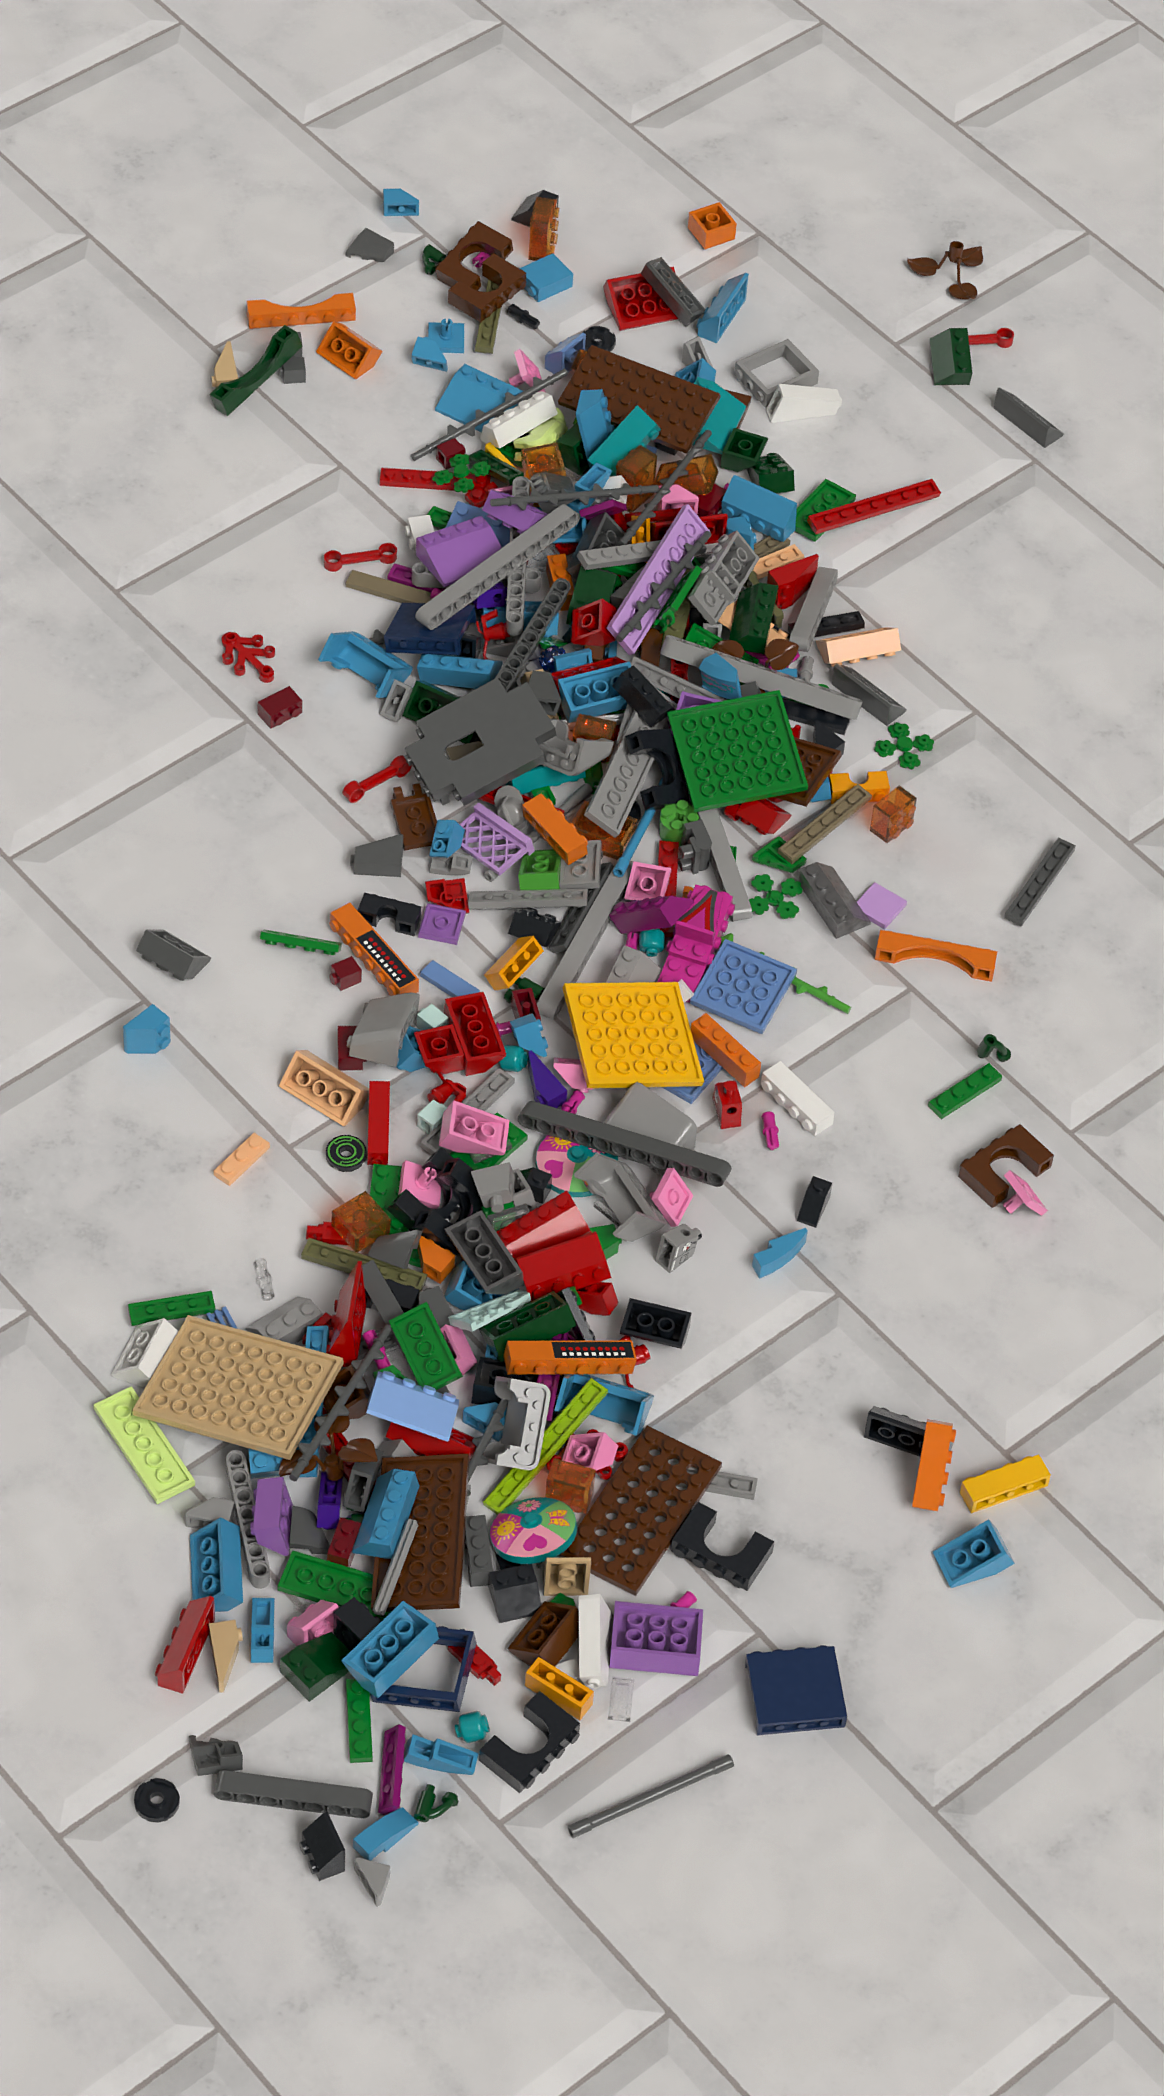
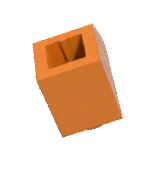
[418,1236,455,1284]

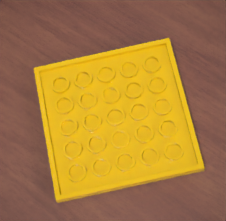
[563,982,704,1088]

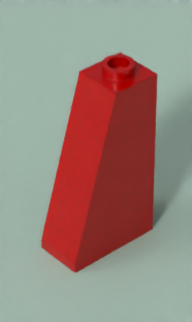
[367,1081,390,1165]

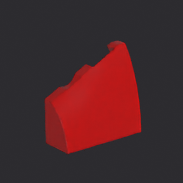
[425,878,470,914]

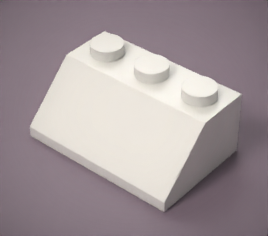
[111,1318,178,1387]

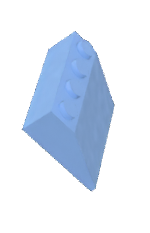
[366,1371,459,1442]

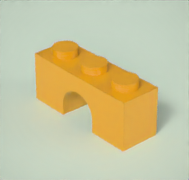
[829,771,890,804]

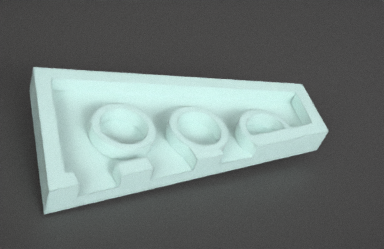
[448,1289,531,1332]

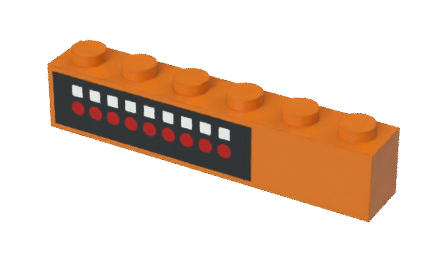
[329,902,419,996]
[504,1340,637,1375]

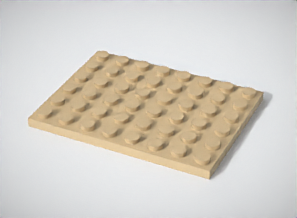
[132,1315,344,1460]

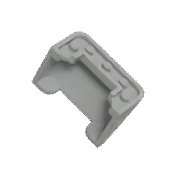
[539,719,614,776]
[347,992,420,1067]
[604,1082,697,1176]
[483,1376,550,1470]

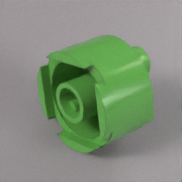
[659,800,699,847]

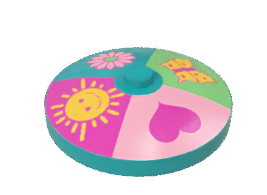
[536,1135,618,1197]
[490,1497,577,1564]

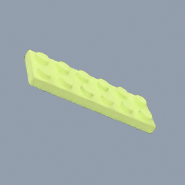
[94,1386,195,1504]

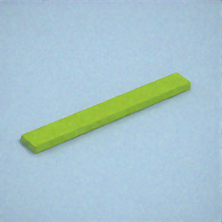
[483,1378,608,1515]

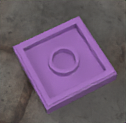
[418,903,466,945]

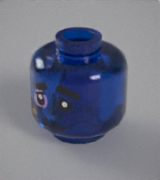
[538,645,566,673]

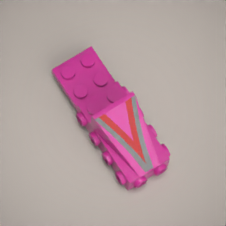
[657,885,735,1003]

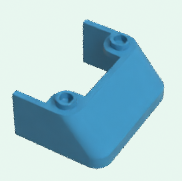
[318,631,413,698]
[554,1374,654,1435]

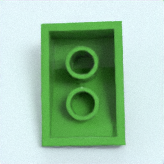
[518,849,561,890]

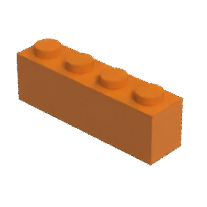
[522,793,588,866]
[691,1013,761,1087]
[912,1419,956,1511]

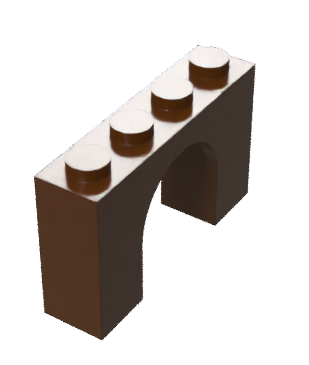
[436,221,513,291]
[448,253,527,323]
[584,628,663,667]
[958,1124,1054,1208]

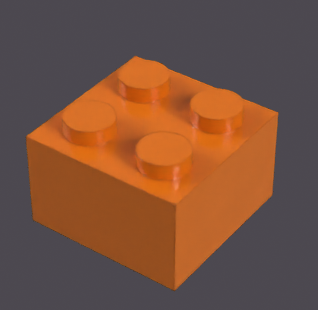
[688,202,737,249]

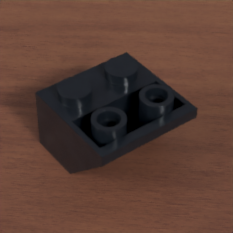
[508,907,561,947]

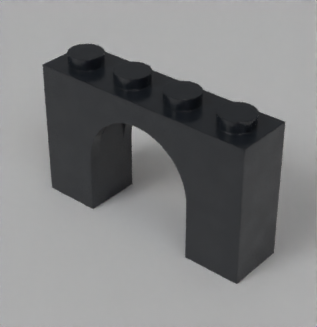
[625,729,690,811]
[387,1147,461,1231]
[412,1158,483,1255]
[671,1502,774,1591]
[479,1691,580,1793]

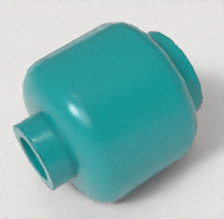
[639,929,665,957]
[498,1045,528,1072]
[455,1711,490,1743]

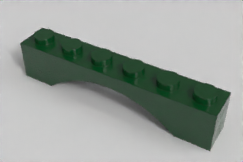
[209,325,303,416]

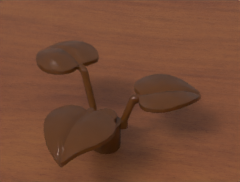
[907,241,983,299]
[712,639,799,693]
[279,1412,378,1481]

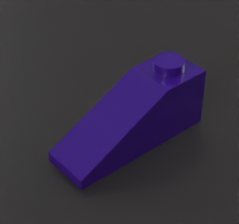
[528,1050,567,1108]
[317,1472,343,1530]

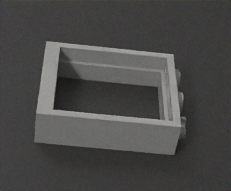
[734,339,819,407]

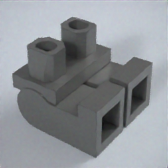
[678,819,712,874]

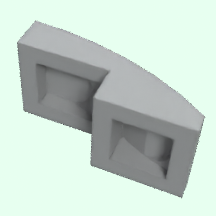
[429,853,473,875]

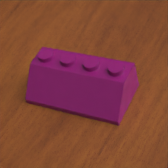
[609,896,694,934]

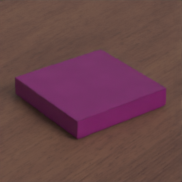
[579,499,627,520]

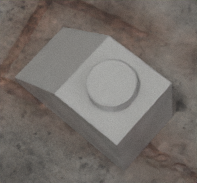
[185,1497,235,1529]

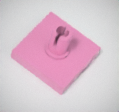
[509,349,546,393]
[398,1160,441,1209]
[649,1168,693,1227]
[1003,1170,1048,1216]

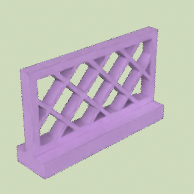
[460,802,535,876]

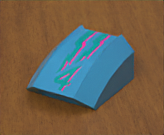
[698,653,742,699]

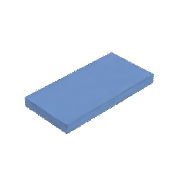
[662,1042,723,1104]

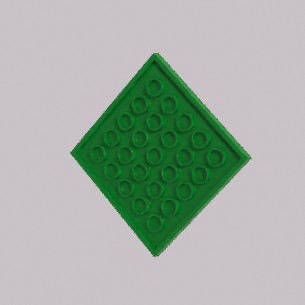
[667,690,808,813]

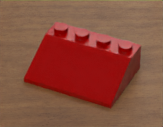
[603,267,678,331]
[326,1261,367,1367]

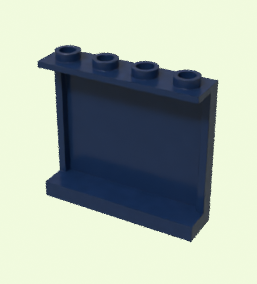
[384,602,476,655]
[745,1645,847,1736]

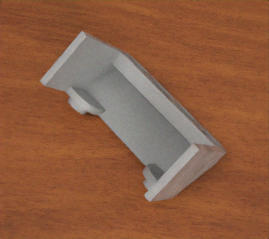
[573,1153,667,1242]

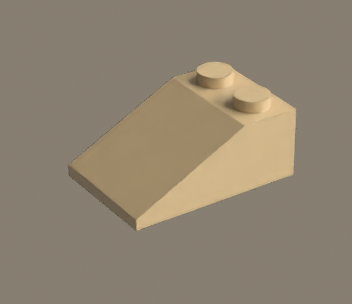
[543,1557,591,1596]

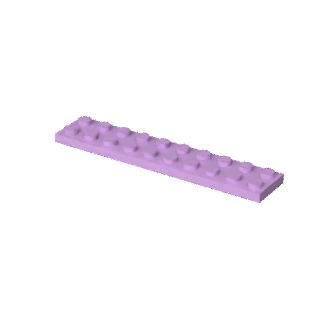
[607,504,710,655]

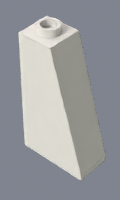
[766,384,842,423]
[579,1594,614,1689]

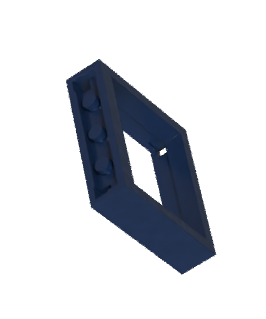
[370,1626,477,1712]

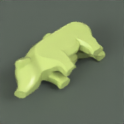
[513,408,568,461]

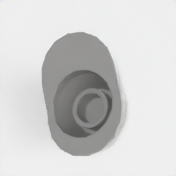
[494,785,528,831]

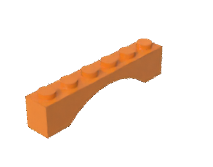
[247,293,356,329]
[875,930,998,982]

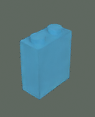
[519,253,573,302]

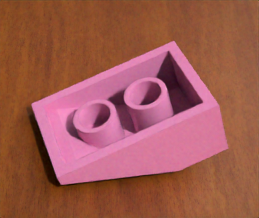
[439,1100,510,1155]

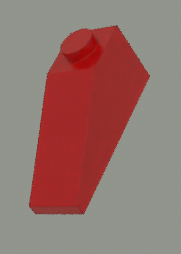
[577,1282,619,1316]

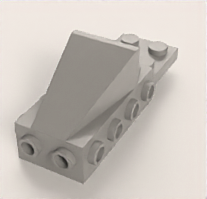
[688,530,760,626]

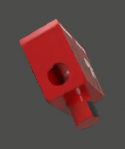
[712,1081,742,1129]

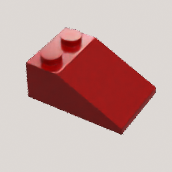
[767,554,819,610]

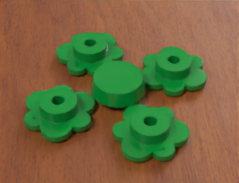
[432,454,491,493]
[874,722,934,770]
[749,874,803,919]

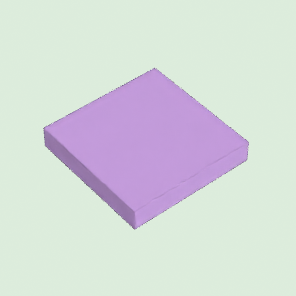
[857,882,907,929]

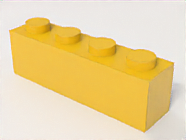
[960,1454,1051,1513]

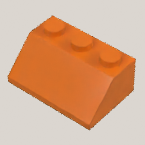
[316,321,383,379]

